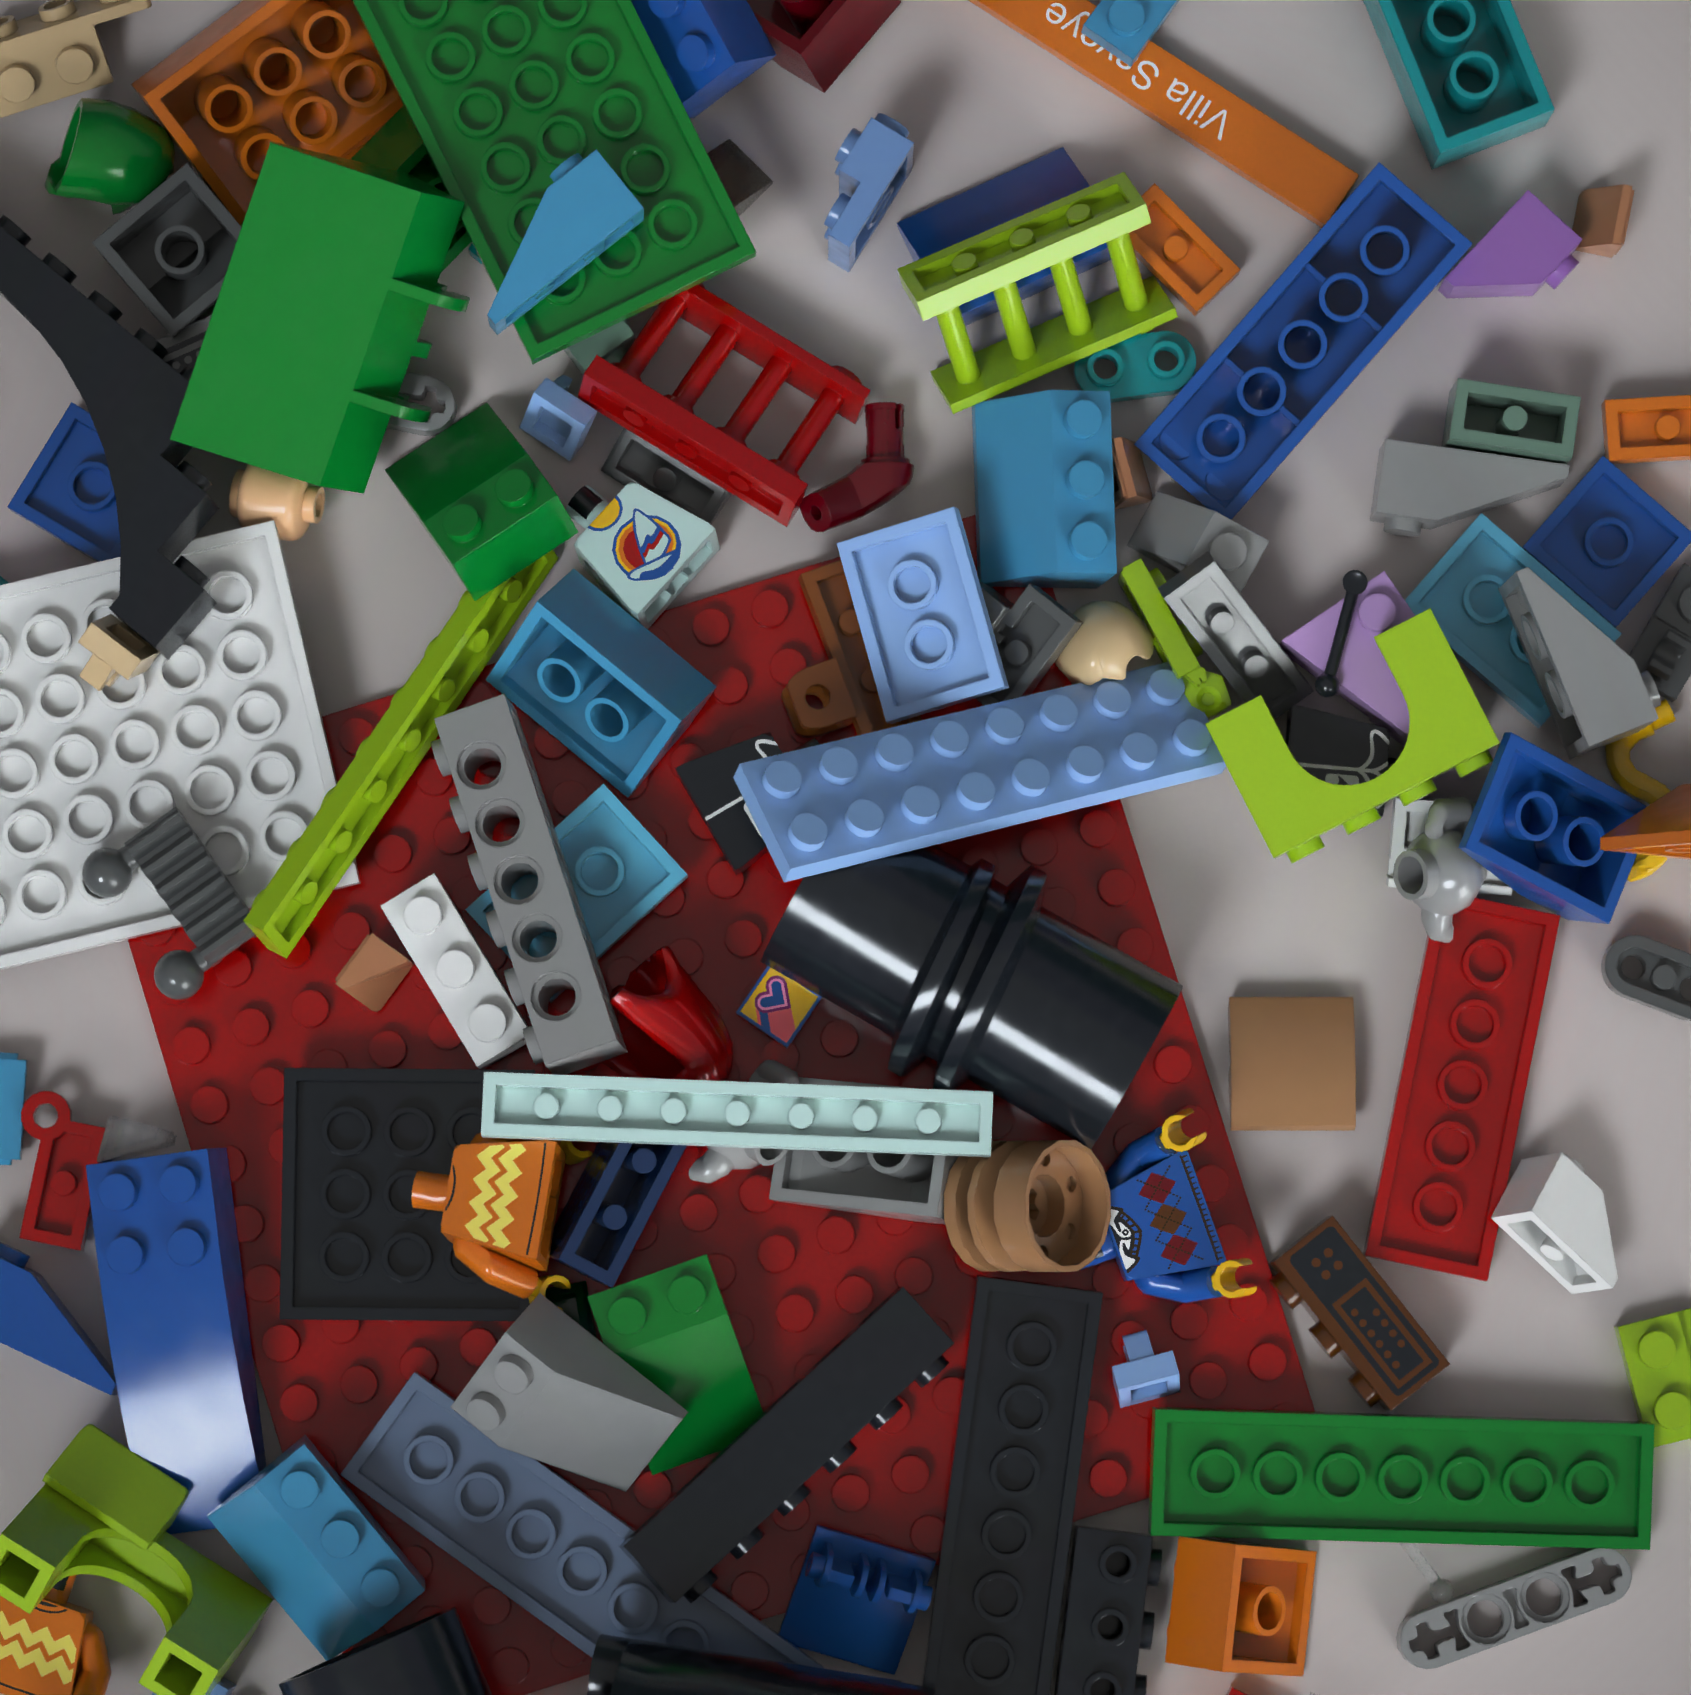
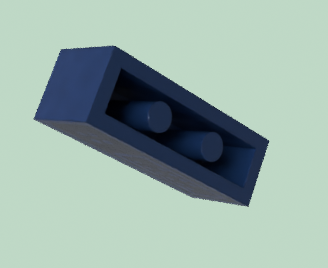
[549,1142,686,1288]

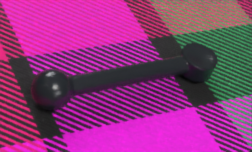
[1315,570,1368,697]

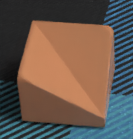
[335,933,414,1012]

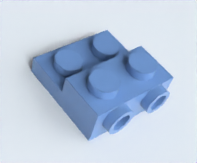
[824,113,914,272]

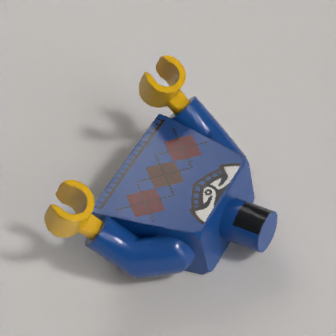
[1081,1108,1257,1303]

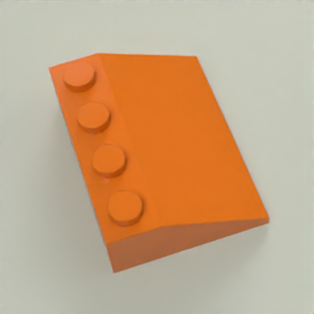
[131,0,403,227]

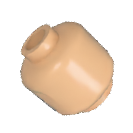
[229,464,325,541]

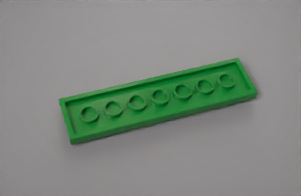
[1148,1407,1655,1550]

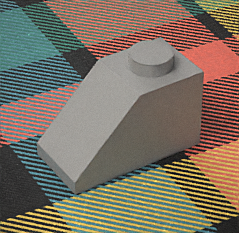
[1127,491,1270,594]

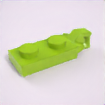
[1118,558,1232,719]

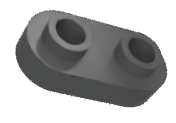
[1601,935,1691,1021]

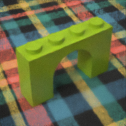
[1205,608,1500,864]
[0,1484,273,1695]

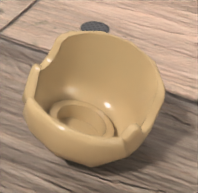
[1055,601,1154,685]

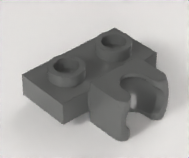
[975,582,1083,705]

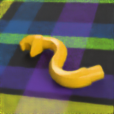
[1605,699,1676,882]

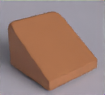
[1572,184,1635,258]
[1112,437,1153,510]

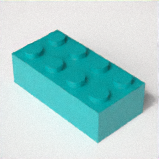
[1363,0,1555,170]

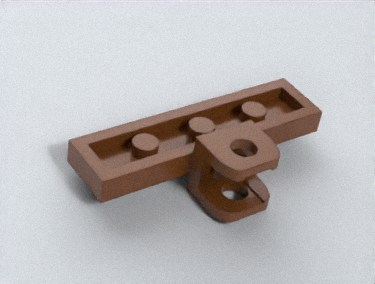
[781,560,922,738]

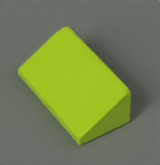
[42,1424,189,1551]

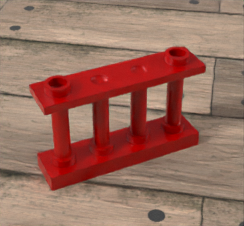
[578,283,871,527]

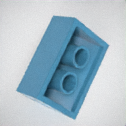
[972,390,1117,589]
[486,569,717,798]
[207,1435,425,1661]

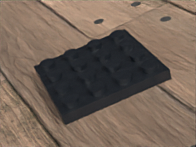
[280,1068,536,1321]

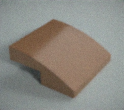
[1228,997,1356,1131]

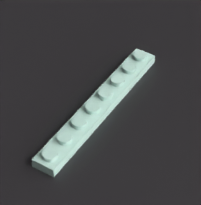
[481,1072,993,1157]

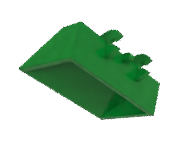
[170,141,470,494]

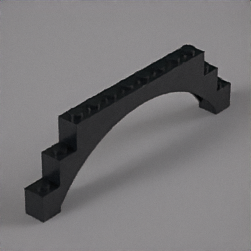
[0,215,219,660]

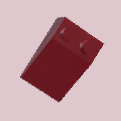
[747,0,901,93]

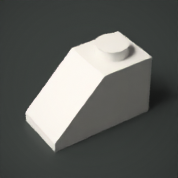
[1491,1152,1618,1294]

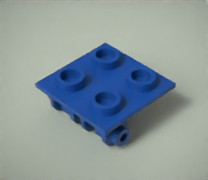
[778,1525,936,1675]

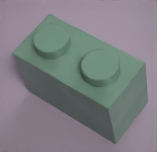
[1441,378,1581,464]

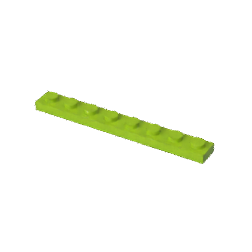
[243,550,559,959]

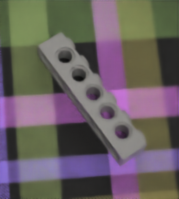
[431,694,628,1075]

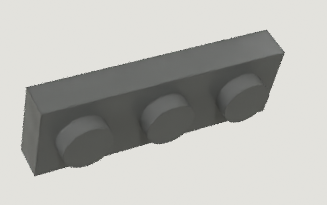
[1158,551,1314,719]

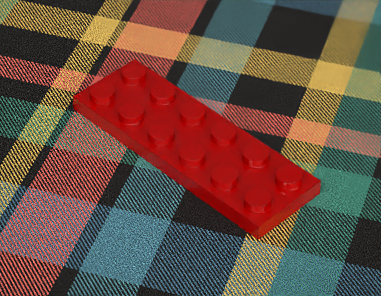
[1363,898,1560,1282]

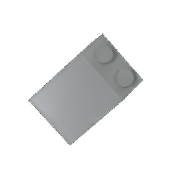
[1498,567,1661,760]
[769,1077,959,1225]
[451,1293,688,1492]

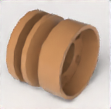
[944,1140,1111,1272]

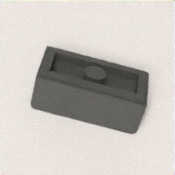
[601,428,732,525]

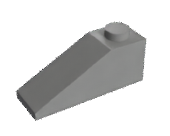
[1370,439,1570,536]

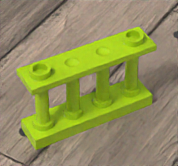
[897,172,1178,414]

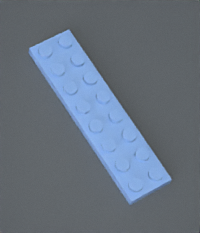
[733,662,1226,882]

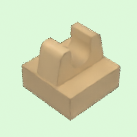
[78,614,159,691]

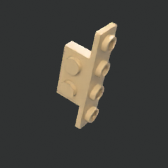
[0,0,152,118]

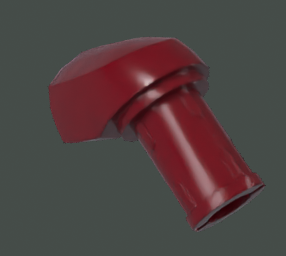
[800,402,914,532]

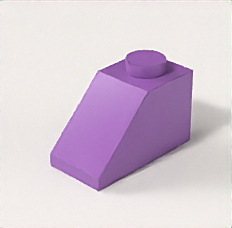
[1438,190,1583,299]

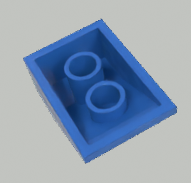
[1458,732,1647,924]

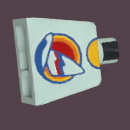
[566,482,720,629]

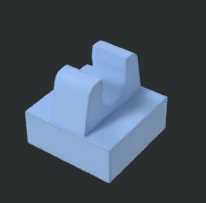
[519,375,597,461]
[1112,1330,1181,1408]

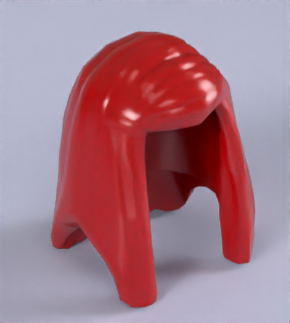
[601,946,733,1081]

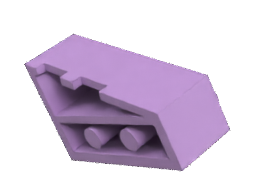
[1279,571,1490,746]

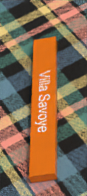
[968,0,1359,228]

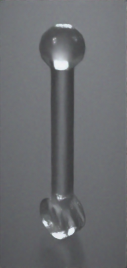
[1399,1543,1454,1603]

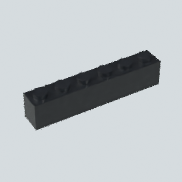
[619,1287,954,1603]

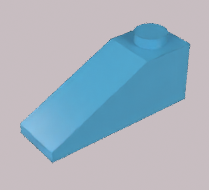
[487,149,644,335]

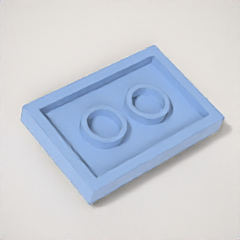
[836,507,1009,724]

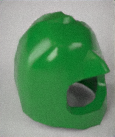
[44,98,175,215]

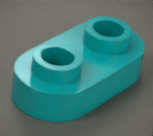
[1073,331,1196,403]

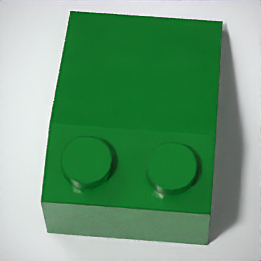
[385,402,578,601]
[587,1254,763,1475]

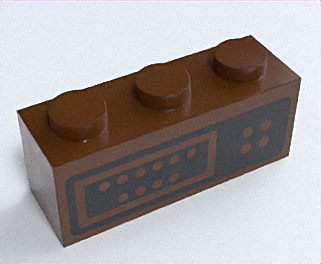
[1269,1215,1450,1411]

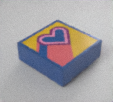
[736,966,823,1049]

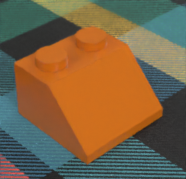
[1165,1536,1317,1677]

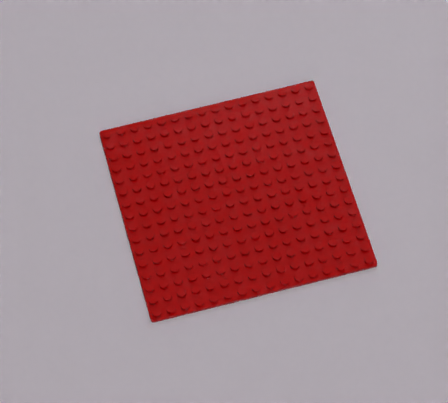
[128,515,1315,1695]

